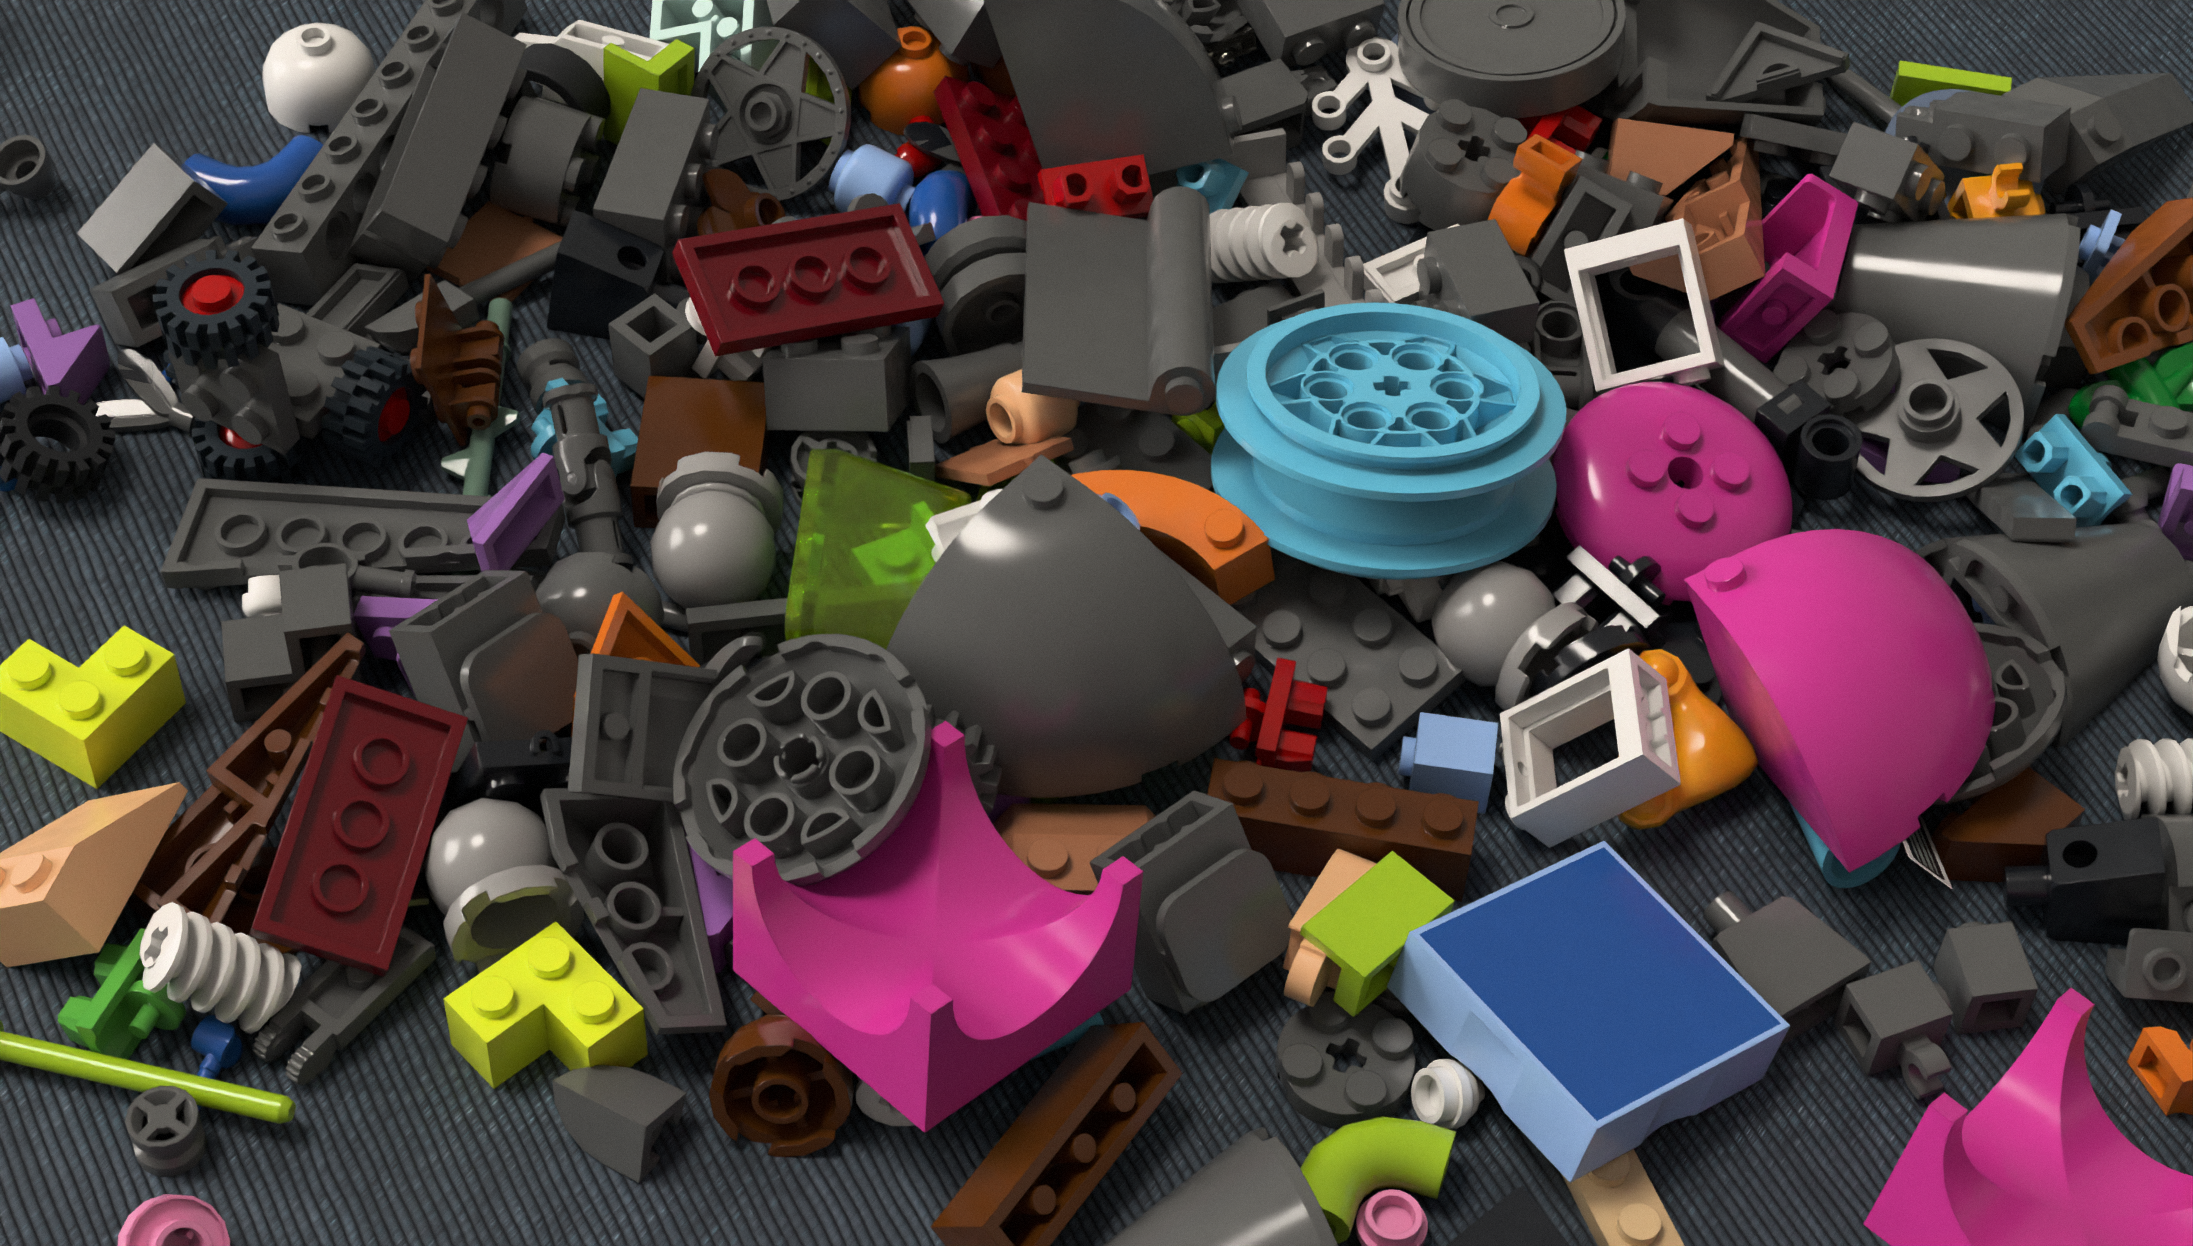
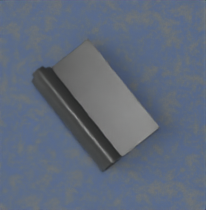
[1021,187,1215,416]

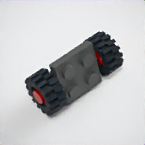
[153,250,313,484]
[164,303,428,469]

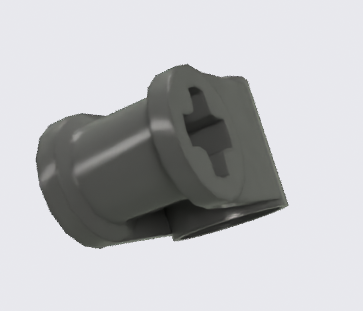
[1528,300,1594,411]

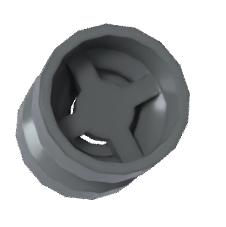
[516,338,590,415]

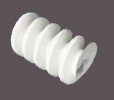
[1210,203,1319,283]
[2115,738,2193,820]
[139,902,302,1034]

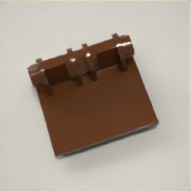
[410,274,505,446]

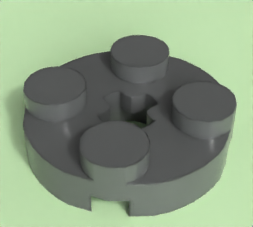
[1774,309,1900,417]
[1275,991,1416,1129]

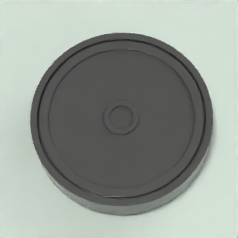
[1397,0,1626,118]

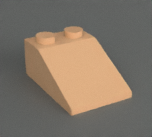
[0,782,188,968]

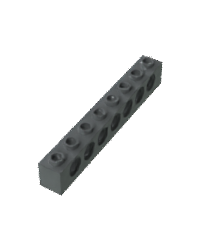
[251,0,528,305]

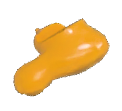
[1617,649,1758,830]

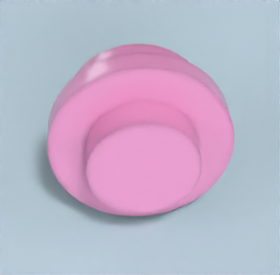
[1355,1189,1428,1246]

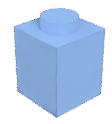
[1398,712,1498,814]

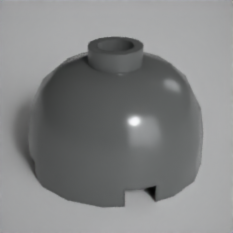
[536,552,665,661]

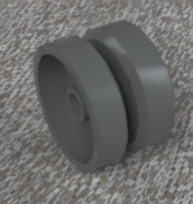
[924,215,1027,357]

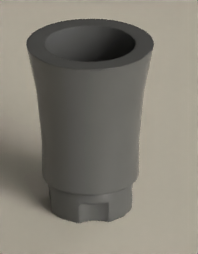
[910,341,1023,443]

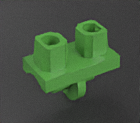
[58,928,186,1060]

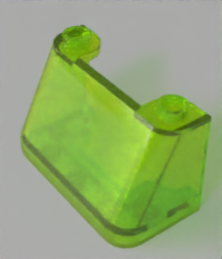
[785,449,971,650]

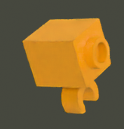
[1947,162,2045,219]

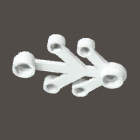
[1312,37,1440,224]

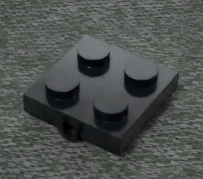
[445,730,572,818]

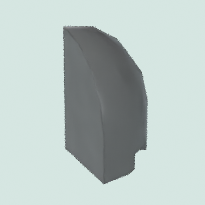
[364,280,479,356]
[552,1065,687,1183]

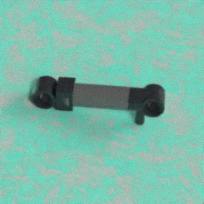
[1603,267,1863,500]

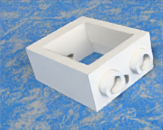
[1564,218,1725,394]
[1499,648,1681,848]

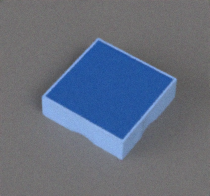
[1387,841,1790,1183]

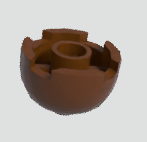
[709,1013,854,1157]

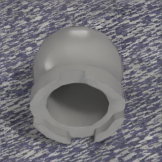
[650,452,784,610]
[1432,561,1599,711]
[423,798,584,973]

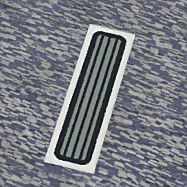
[1902,815,1952,889]

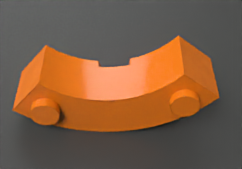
[1071,470,1275,605]

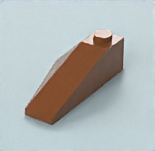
[2064,197,2193,374]

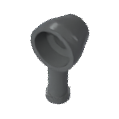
[0,135,56,200]
[292,543,417,598]

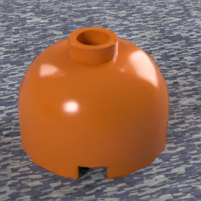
[858,26,970,135]

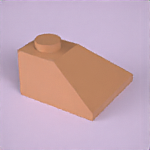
[1606,118,1734,196]

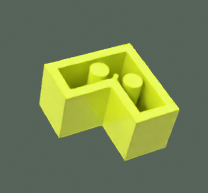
[0,625,186,789]
[443,921,648,1089]

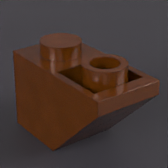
[1926,767,2085,882]

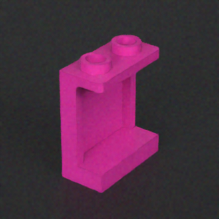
[1718,174,1859,363]

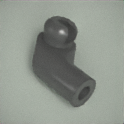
[2109,466,2170,524]

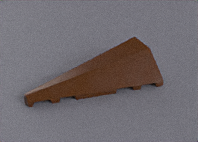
[127,632,366,924]

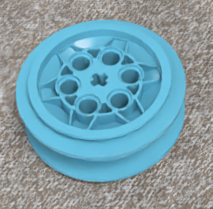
[1211,302,1567,580]

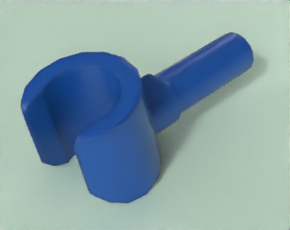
[191,1015,243,1112]

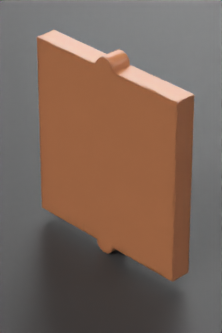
[426,201,563,302]
[935,436,1074,486]

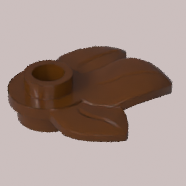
[697,168,786,236]

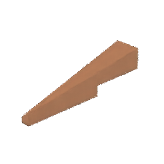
[1629,137,1765,301]

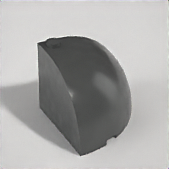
[983,0,1242,175]
[886,454,1246,798]

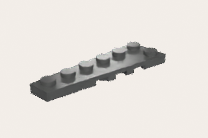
[160,478,566,590]

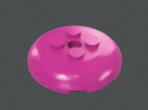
[1551,382,1792,606]

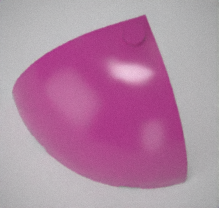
[1684,529,1995,873]

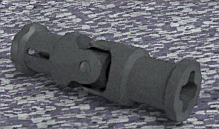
[542,383,634,571]

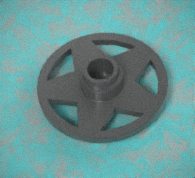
[691,27,851,201]
[1843,338,2024,502]

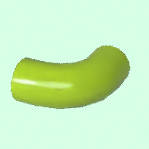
[1300,1116,1457,1244]

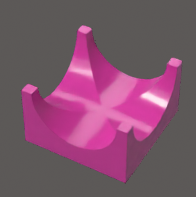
[733,721,1143,1133]
[1863,988,2193,1246]

